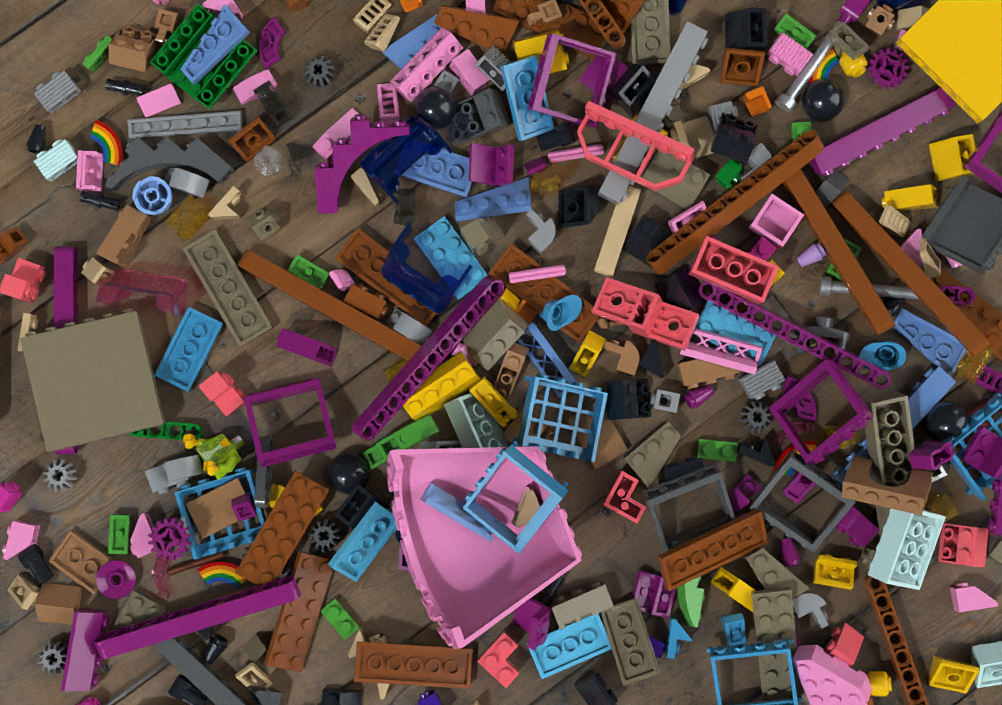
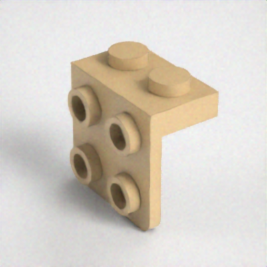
[670,116,714,160]

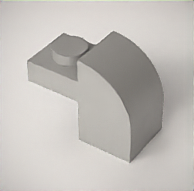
[739,143,772,183]
[165,168,209,198]
[526,210,556,255]
[385,308,432,346]
[165,455,203,481]
[792,591,829,628]

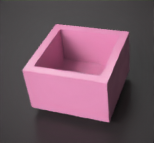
[747,194,804,249]

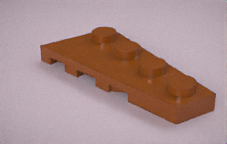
[434,5,519,54]

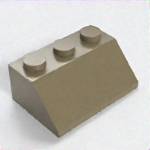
[642,150,710,210]
[463,298,529,370]

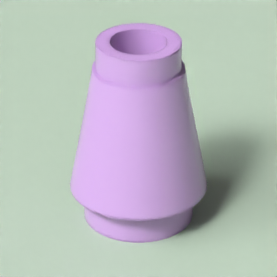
[796,242,826,267]

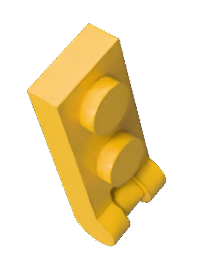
[469,377,518,428]

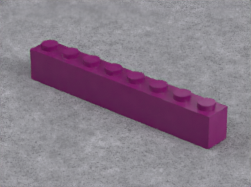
[810,86,956,176]

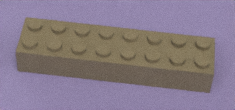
[863,392,915,539]

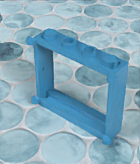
[463,441,569,554]
[706,638,802,705]

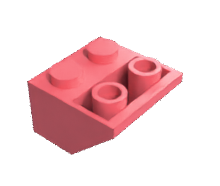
[938,523,989,567]

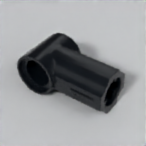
[536,122,577,152]
[18,544,54,586]
[168,674,208,705]

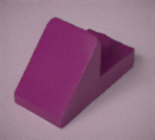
[782,471,816,504]
[720,474,761,514]

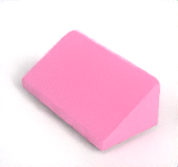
[137,84,181,118]

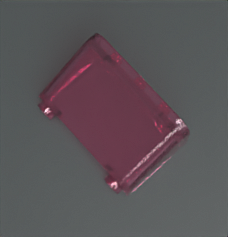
[96,269,188,317]

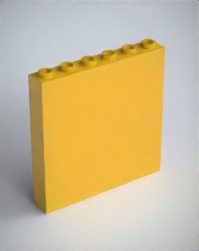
[896,0,1002,124]

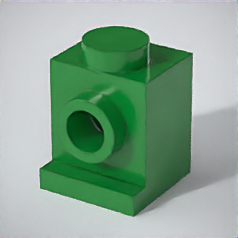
[713,159,744,191]

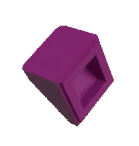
[524,157,547,177]
[231,493,257,522]

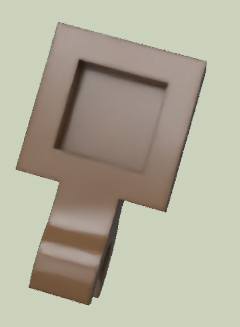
[527,0,562,26]
[154,9,179,45]

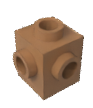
[865,4,896,35]

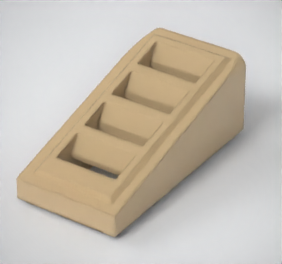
[353,0,392,34]
[364,13,400,52]
[351,167,380,207]
[879,205,910,238]
[920,238,941,279]

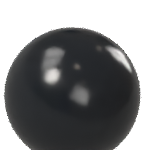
[801,78,845,122]
[414,87,457,130]
[926,401,971,442]
[328,451,371,495]

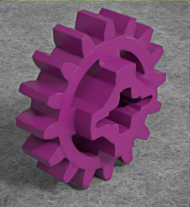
[866,47,909,90]
[148,518,192,561]

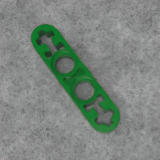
[129,421,204,440]

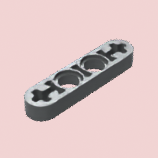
[254,436,274,508]

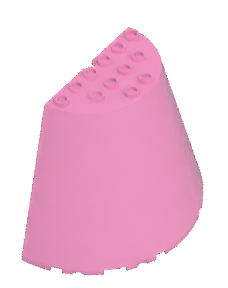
[387,446,582,649]

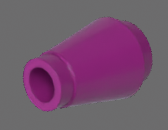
[684,385,714,409]
[781,538,800,567]

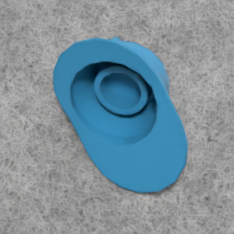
[540,295,582,331]
[859,340,906,370]

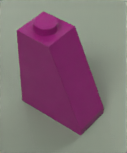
[276,328,338,367]

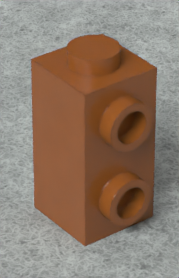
[343,284,389,320]

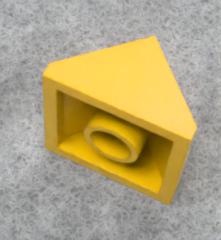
[928,656,980,693]

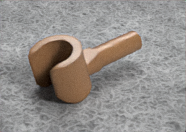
[597,318,624,330]

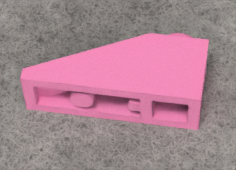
[312,108,359,162]

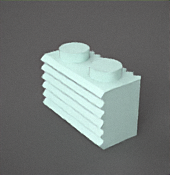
[34,139,78,182]

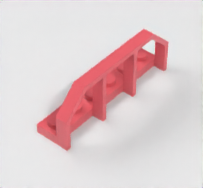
[577,101,695,191]

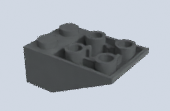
[447,89,511,146]

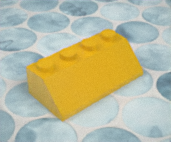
[403,351,481,421]

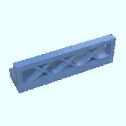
[517,322,577,398]
[420,482,494,542]

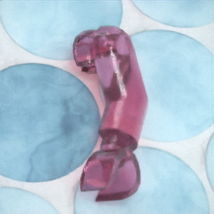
[772,421,814,447]
[152,556,170,599]

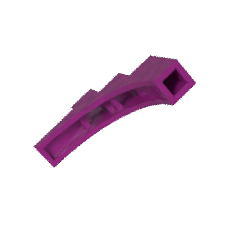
[314,114,410,214]

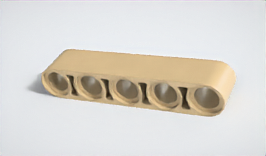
[594,185,641,277]

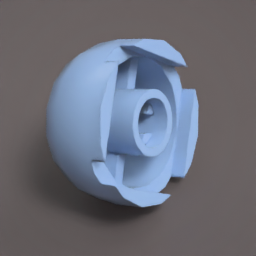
[132,176,173,216]

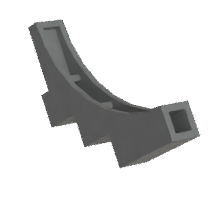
[105,137,235,192]

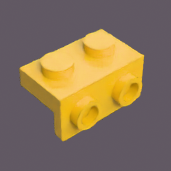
[813,554,857,590]

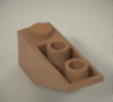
[493,342,529,402]
[677,359,741,389]

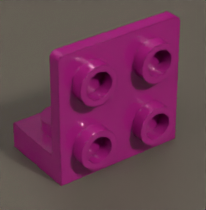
[468,143,514,187]
[959,425,1002,479]

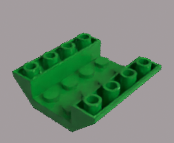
[150,3,257,110]

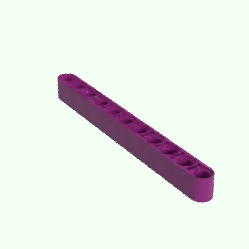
[54,246,78,455]
[352,276,504,441]
[699,281,891,389]
[93,576,301,659]

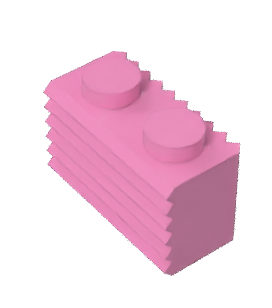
[767,32,813,76]

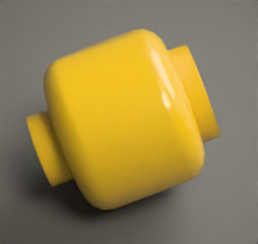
[839,52,868,78]
[867,671,892,697]

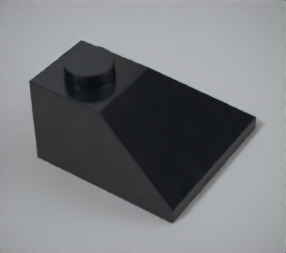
[558,186,602,228]
[622,214,671,269]

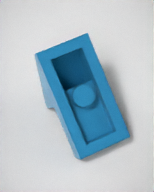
[721,613,746,647]
[665,617,692,659]

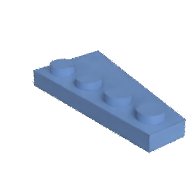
[181,4,250,84]
[382,14,451,69]

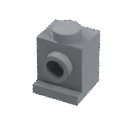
[650,389,680,413]

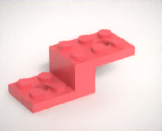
[592,277,700,351]

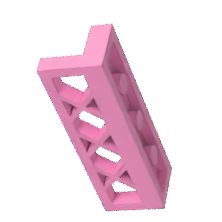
[680,328,763,374]

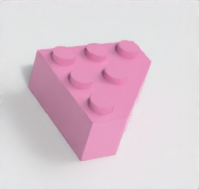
[792,645,872,705]

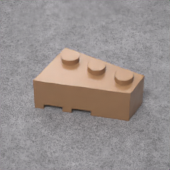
[96,205,152,268]

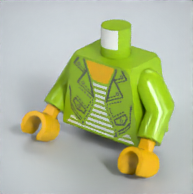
[183,434,245,480]

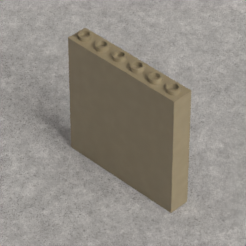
[20,309,166,452]

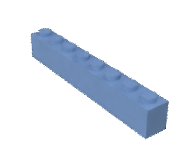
[832,366,956,484]

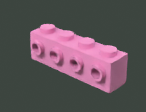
[390,28,463,102]

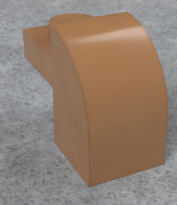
[602,339,639,376]

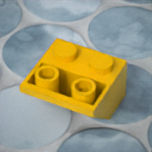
[929,134,976,182]

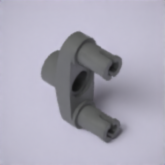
[795,316,850,358]

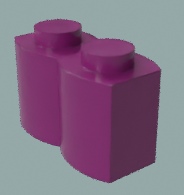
[909,441,954,470]
[835,506,879,547]

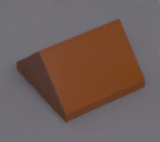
[720,48,765,86]
[228,116,276,162]

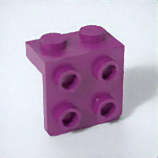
[513,598,552,651]

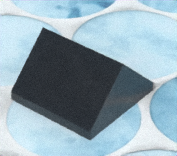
[655,267,707,310]

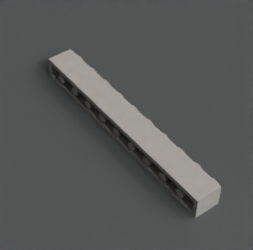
[598,21,708,205]

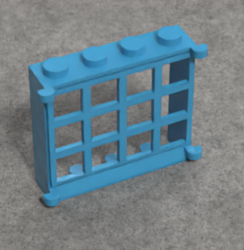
[512,374,608,462]
[943,392,1002,501]
[174,467,266,560]

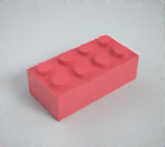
[689,236,779,304]

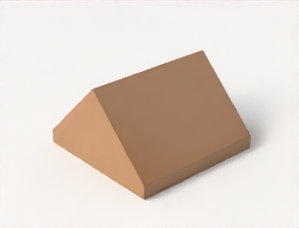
[35,582,82,625]

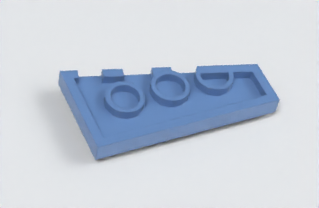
[455,177,532,221]
[893,308,967,377]

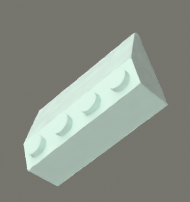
[868,508,946,590]

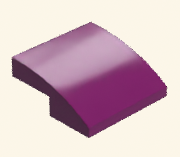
[579,56,628,103]
[631,570,677,619]

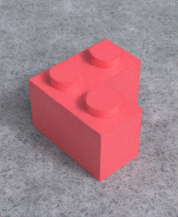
[0,258,46,303]
[199,371,247,417]
[602,470,646,524]
[823,623,864,667]
[477,630,519,688]

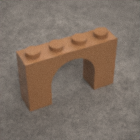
[841,456,933,515]

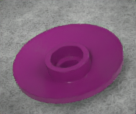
[96,560,136,599]

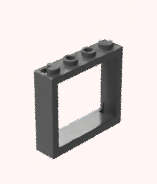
[750,450,856,552]
[642,462,735,552]

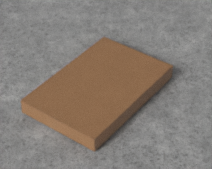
[566,403,628,469]
[186,478,247,539]
[48,529,114,595]

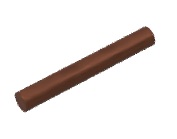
[167,551,225,576]

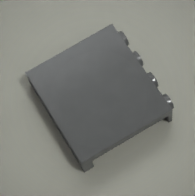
[921,175,1002,276]

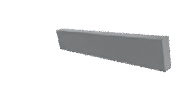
[127,111,243,140]

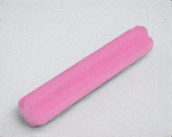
[548,144,604,163]
[509,265,566,283]

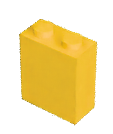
[513,30,569,73]

